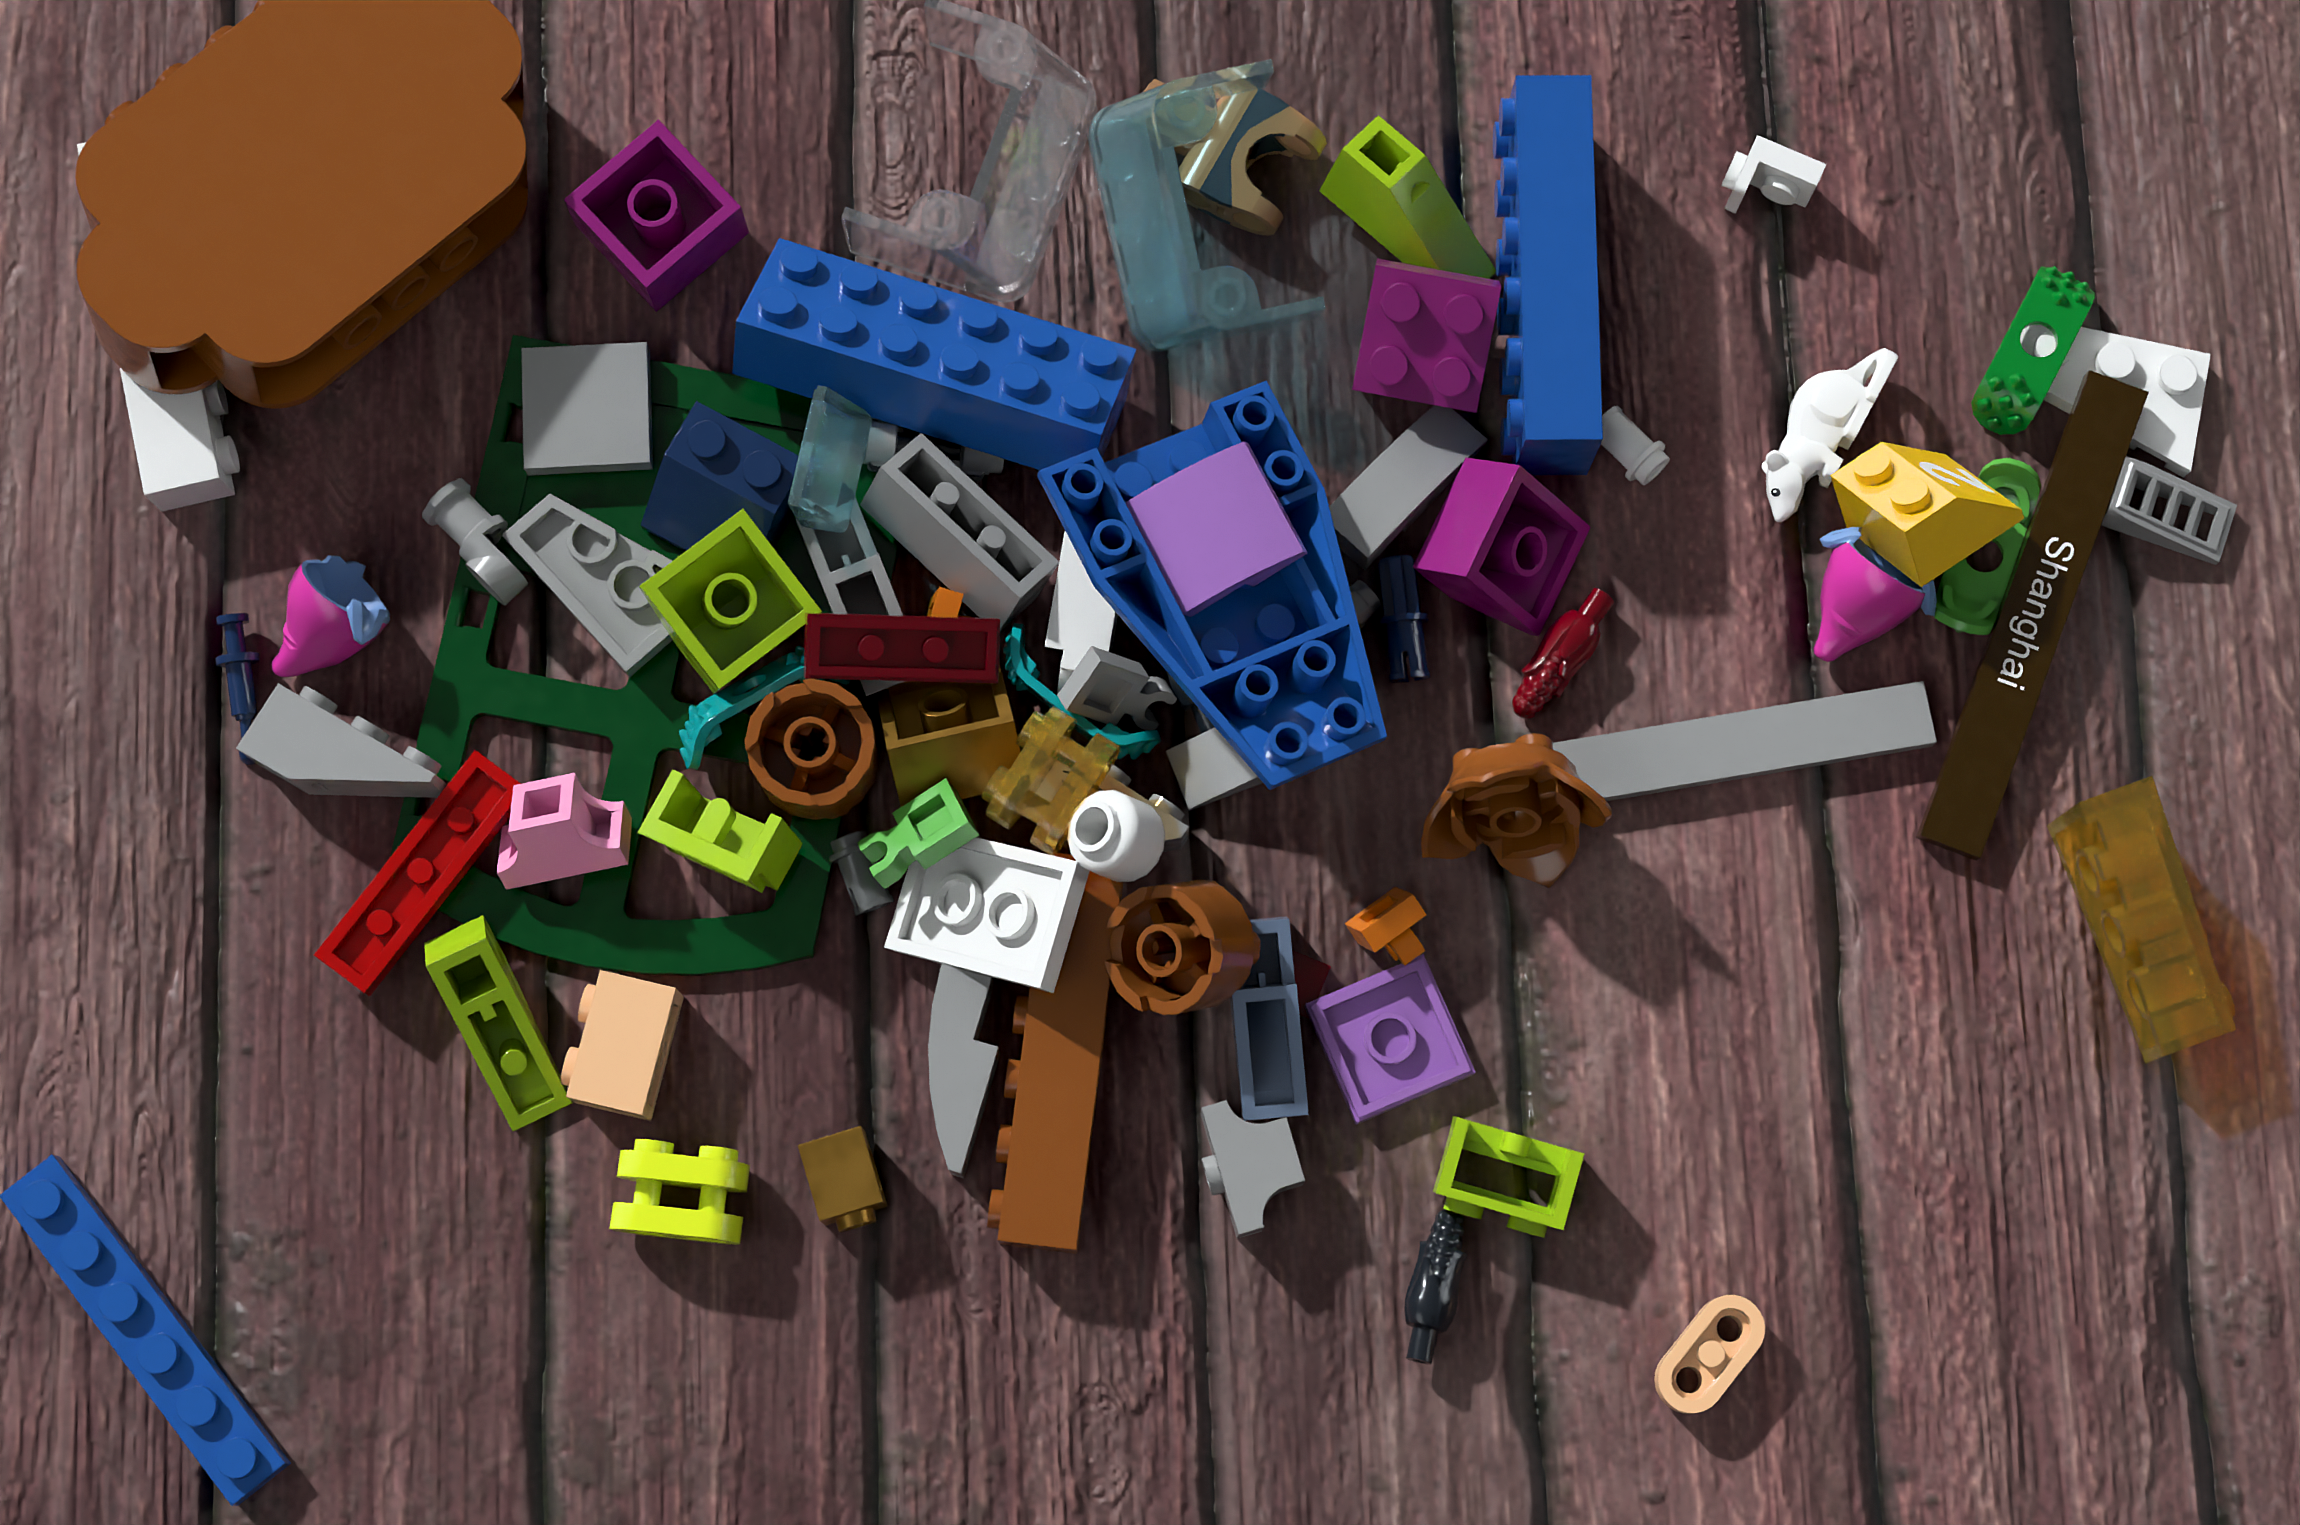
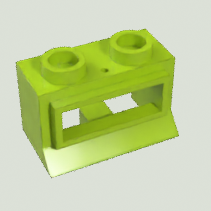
[637,769,803,893]
[1433,1116,1584,1238]

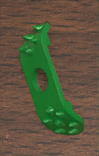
[1971,266,2095,435]

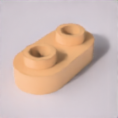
[1654,1295,1765,1414]

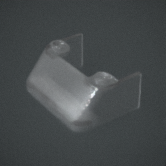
[841,0,1097,303]

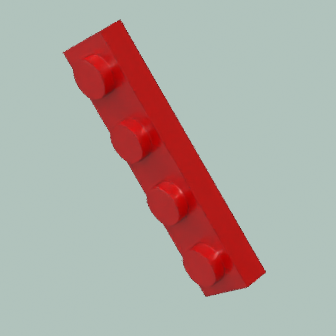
[314,750,521,996]

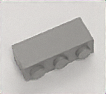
[860,433,1059,631]

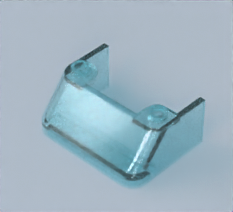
[1088,59,1326,352]

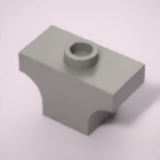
[1200,1100,1305,1239]

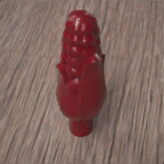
[1512,588,1614,719]

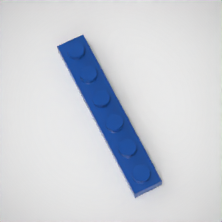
[0,1154,291,1506]

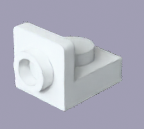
[1721,135,1826,214]

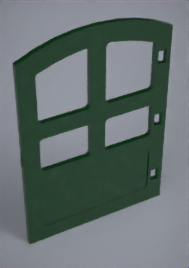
[390,335,923,976]

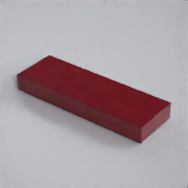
[804,613,1000,683]

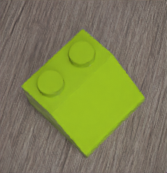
[639,509,822,694]

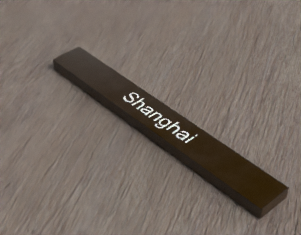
[1916,370,2149,861]

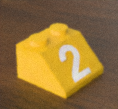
[1830,442,2024,587]

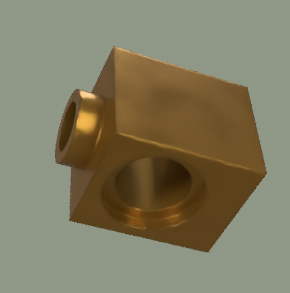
[798,1126,887,1232]

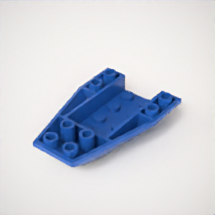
[1037,380,1387,790]

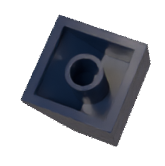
[640,401,813,552]

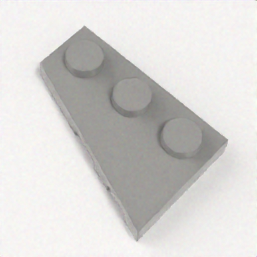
[502,494,672,677]

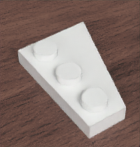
[2020,325,2211,478]

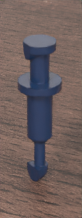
[215,613,260,765]

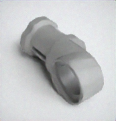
[422,478,528,606]

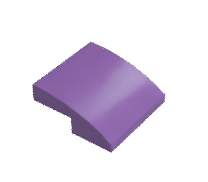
[1125,441,1308,617]

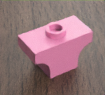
[497,773,632,890]

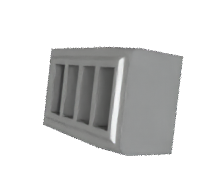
[2101,456,2237,565]

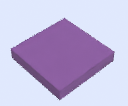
[1304,954,1476,1125]

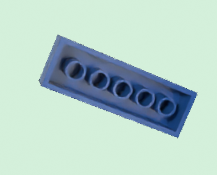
[1493,75,1603,475]
[732,238,1136,470]

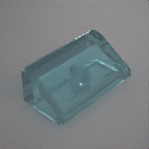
[788,385,872,533]

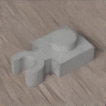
[1057,646,1177,730]

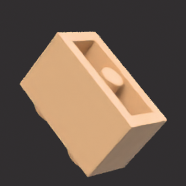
[561,970,684,1121]

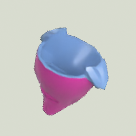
[1814,527,1937,662]
[272,555,390,677]

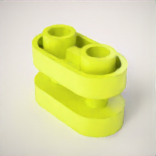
[609,1139,750,1245]

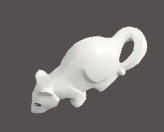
[1762,348,1899,522]

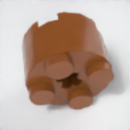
[745,678,880,820]
[1105,879,1260,1015]

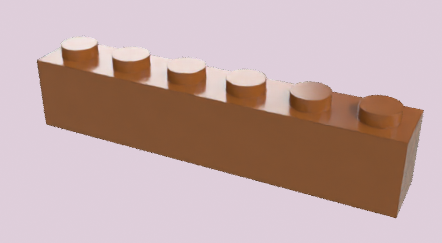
[987,852,1124,1254]

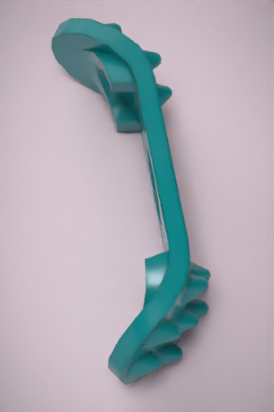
[1003,623,1161,760]
[679,646,851,770]

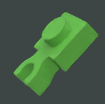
[857,778,979,889]

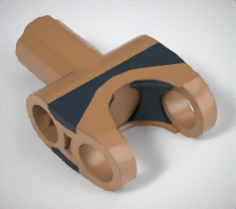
[1129,79,1327,236]

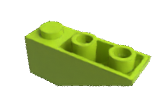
[1319,115,1496,279]

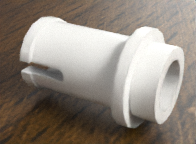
[1601,406,1670,485]

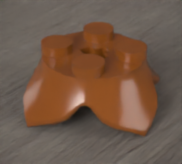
[1421,733,1612,888]

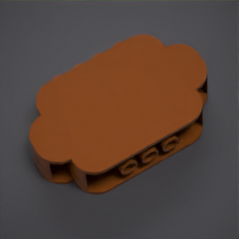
[75,0,528,409]

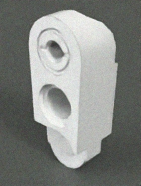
[1045,531,1118,694]

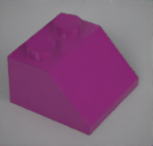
[1413,458,1591,637]

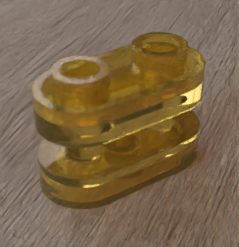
[982,706,1121,856]

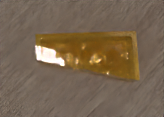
[2047,776,2236,1063]

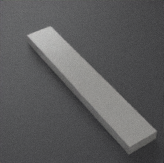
[1553,681,1937,801]

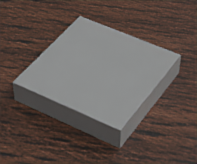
[521,342,653,476]

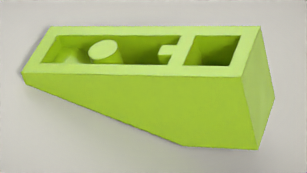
[424,915,572,1131]

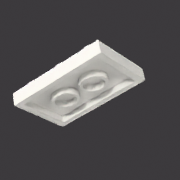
[884,837,1090,993]

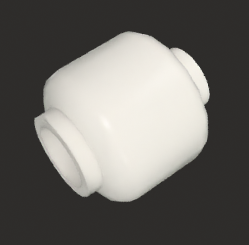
[1067,790,1165,882]

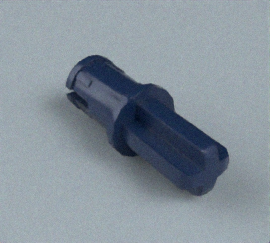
[1378,555,1430,683]

